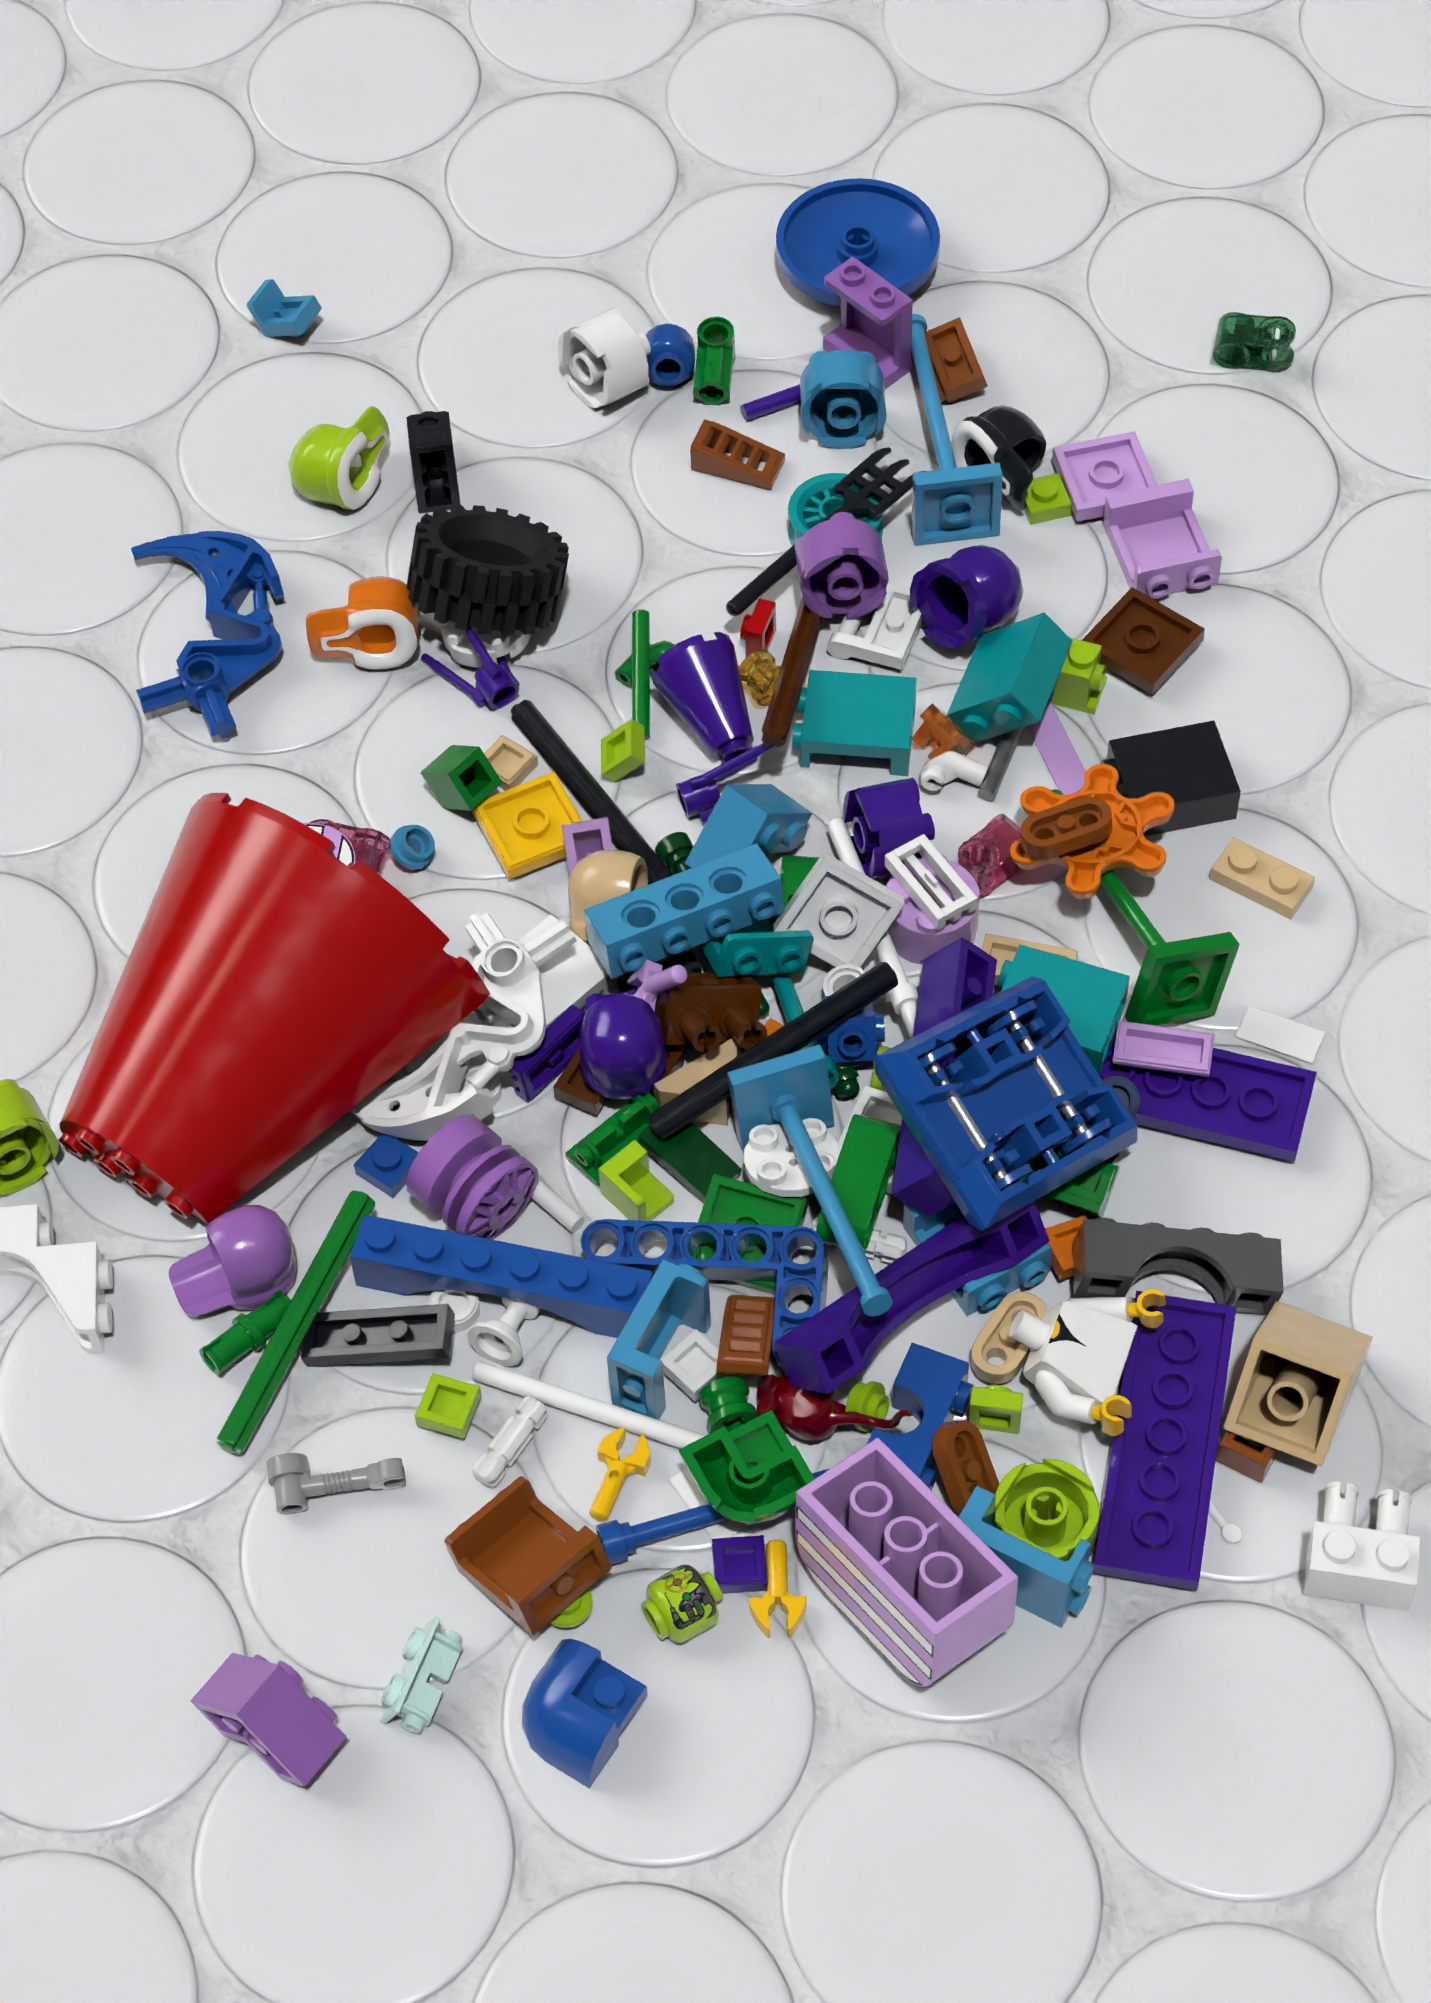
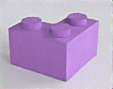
[190,1652,346,1787]

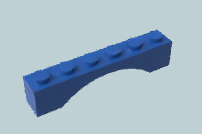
[350,1215,653,1338]

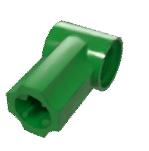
[693,316,736,405]

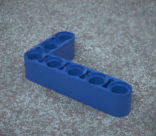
[581,1219,829,1372]

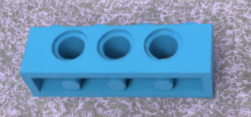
[584,843,785,979]

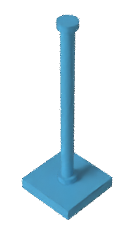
[911,314,1003,546]
[727,1044,892,1316]

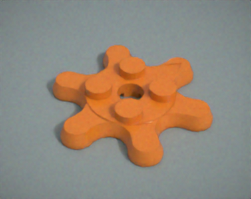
[1010,764,1175,900]

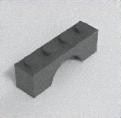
[1073,1218,1284,1315]

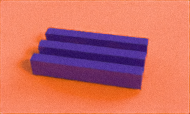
[509,1004,584,1102]

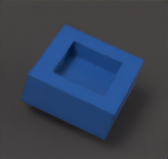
[354,1133,419,1198]

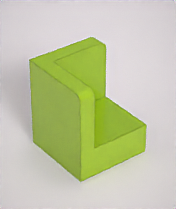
[598,1140,674,1221]

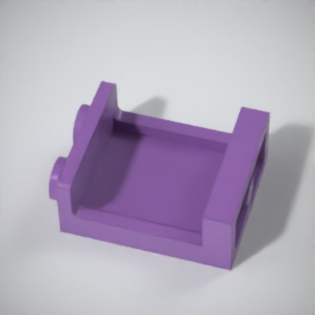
[823,256,913,390]

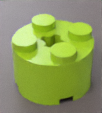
[0,1079,59,1195]
[993,1459,1100,1561]

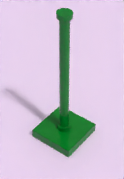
[1051,789,1240,1026]

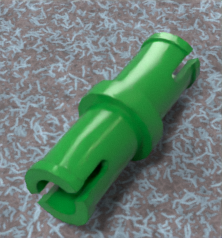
[199,1290,291,1375]

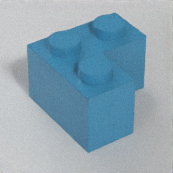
[685,784,812,868]

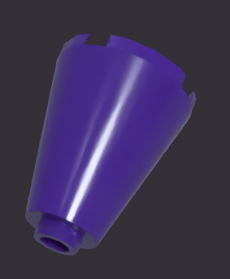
[649,632,754,762]

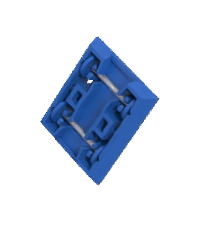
[874,976,1137,1231]

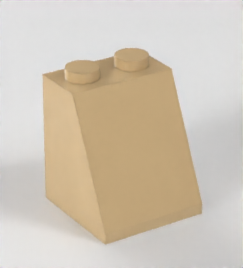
[1223,1301,1373,1467]

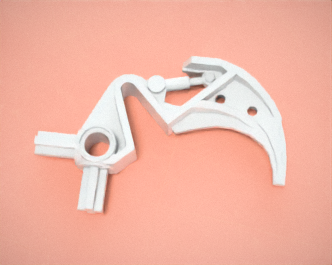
[350,912,577,1140]

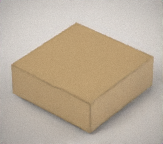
[484,735,539,791]

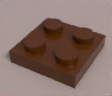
[1082,587,1205,695]

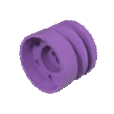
[406,1114,538,1240]

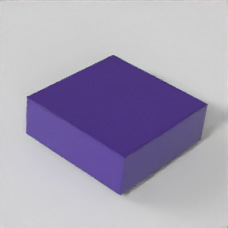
[712,1535,768,1594]

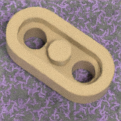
[971,1292,1047,1384]

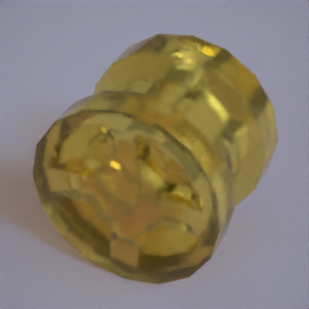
[739,650,781,706]

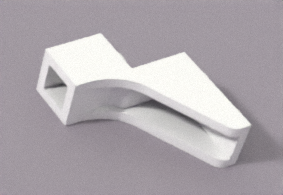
[0,1204,113,1353]

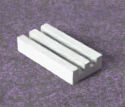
[885,834,978,930]

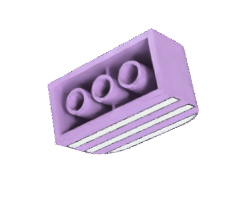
[795,1437,1018,1687]

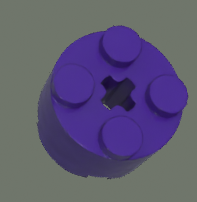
[843,778,935,879]

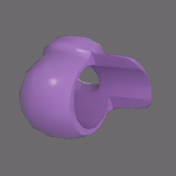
[169,1205,297,1316]

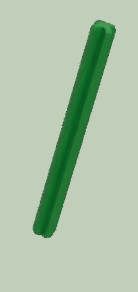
[217,1190,375,1455]

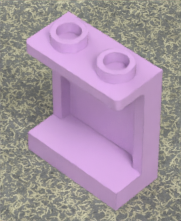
[1103,478,1222,599]

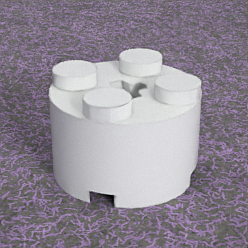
[558,308,651,408]

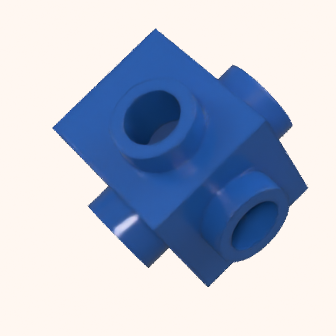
[817,996,885,1066]

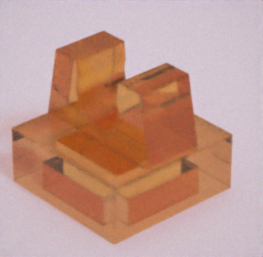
[912,703,976,759]

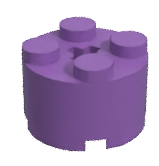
[795,512,889,619]

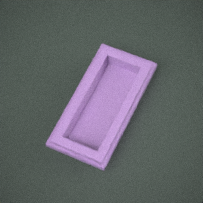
[1112,1021,1215,1077]

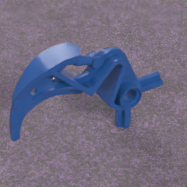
[131,531,284,739]

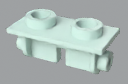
[380,1616,463,1734]

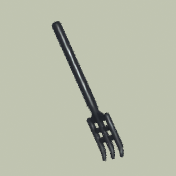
[726,447,925,617]

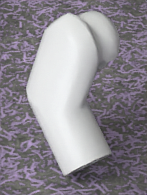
[920,751,988,791]

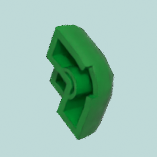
[679,1410,815,1525]

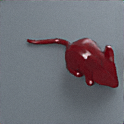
[757,1368,913,1441]

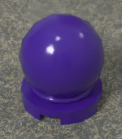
[910,545,1024,649]

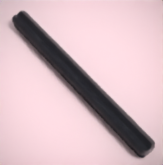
[511,700,673,885]
[648,962,898,1139]

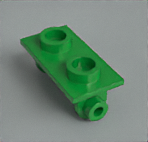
[566,1093,660,1186]

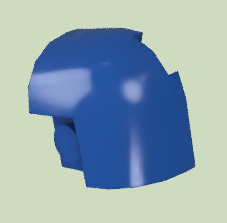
[522,1638,647,1789]

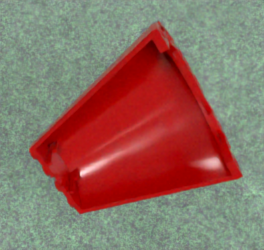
[59,793,490,1224]

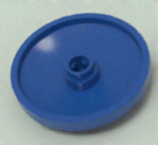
[776,178,940,307]

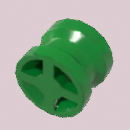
[698,1376,758,1433]

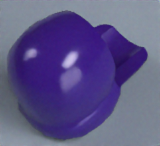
[580,988,667,1099]

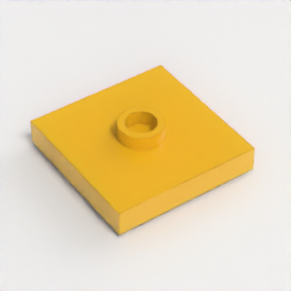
[472,771,582,880]

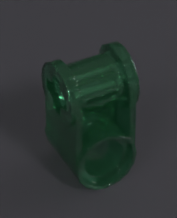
[1213,312,1296,373]

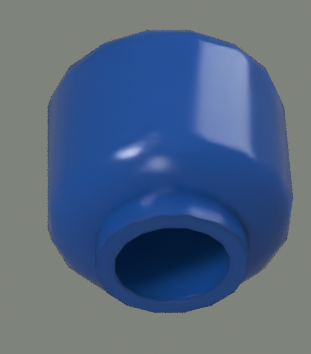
[645,323,695,387]

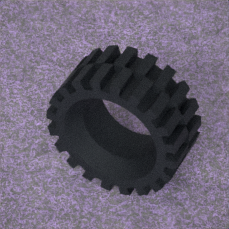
[407,505,569,636]

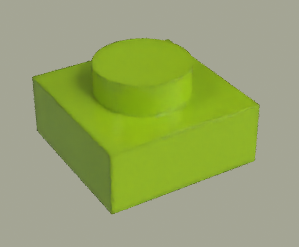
[1024,473,1072,525]
[601,719,645,782]
[414,1373,481,1439]
[969,1385,1024,1434]

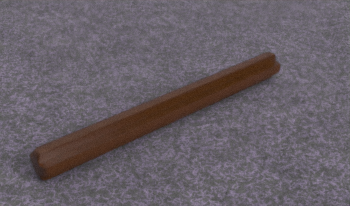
[761,597,822,748]

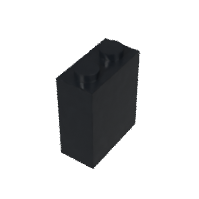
[1101,720,1241,836]

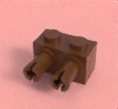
[654,972,768,1052]

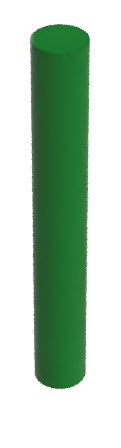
[632,610,650,740]

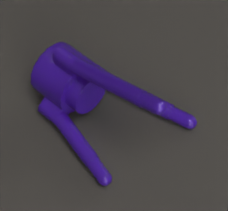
[421,627,520,709]
[676,743,775,824]

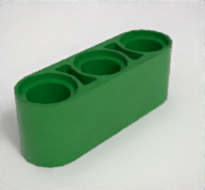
[816,1114,901,1252]

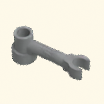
[267,1453,406,1514]

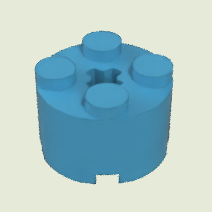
[800,350,886,449]

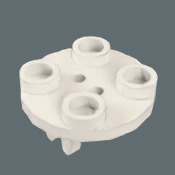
[744,1118,840,1197]

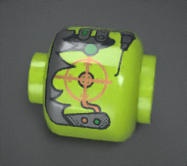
[641,1564,723,1644]

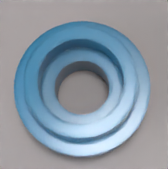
[390,825,435,870]

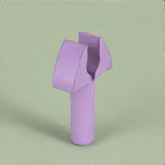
[627,960,687,1011]

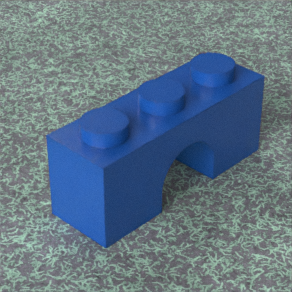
[867,1342,974,1491]

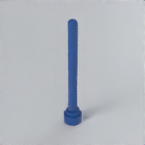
[596,1469,829,1565]

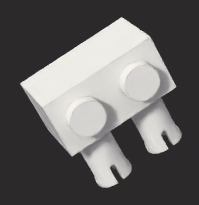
[1303,1481,1421,1611]

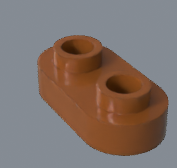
[1021,797,1112,859]
[932,1420,999,1517]

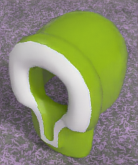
[288,406,390,510]

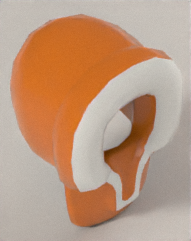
[306,576,420,670]

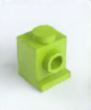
[1052,637,1107,715]

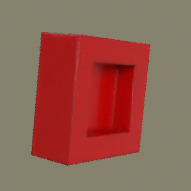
[740,598,776,663]

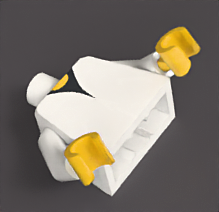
[1009,1289,1166,1436]

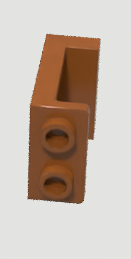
[444,1476,612,1635]

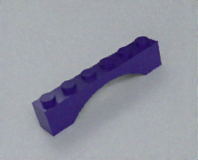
[774,1202,1050,1394]

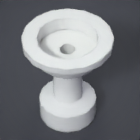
[467,1297,541,1367]

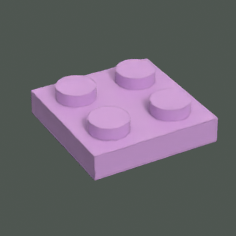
[1052,431,1157,522]

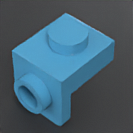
[247,279,322,337]

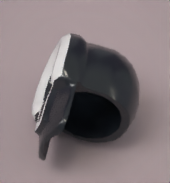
[951,405,1046,511]

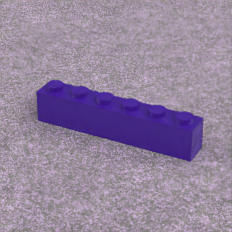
[892,937,997,1217]

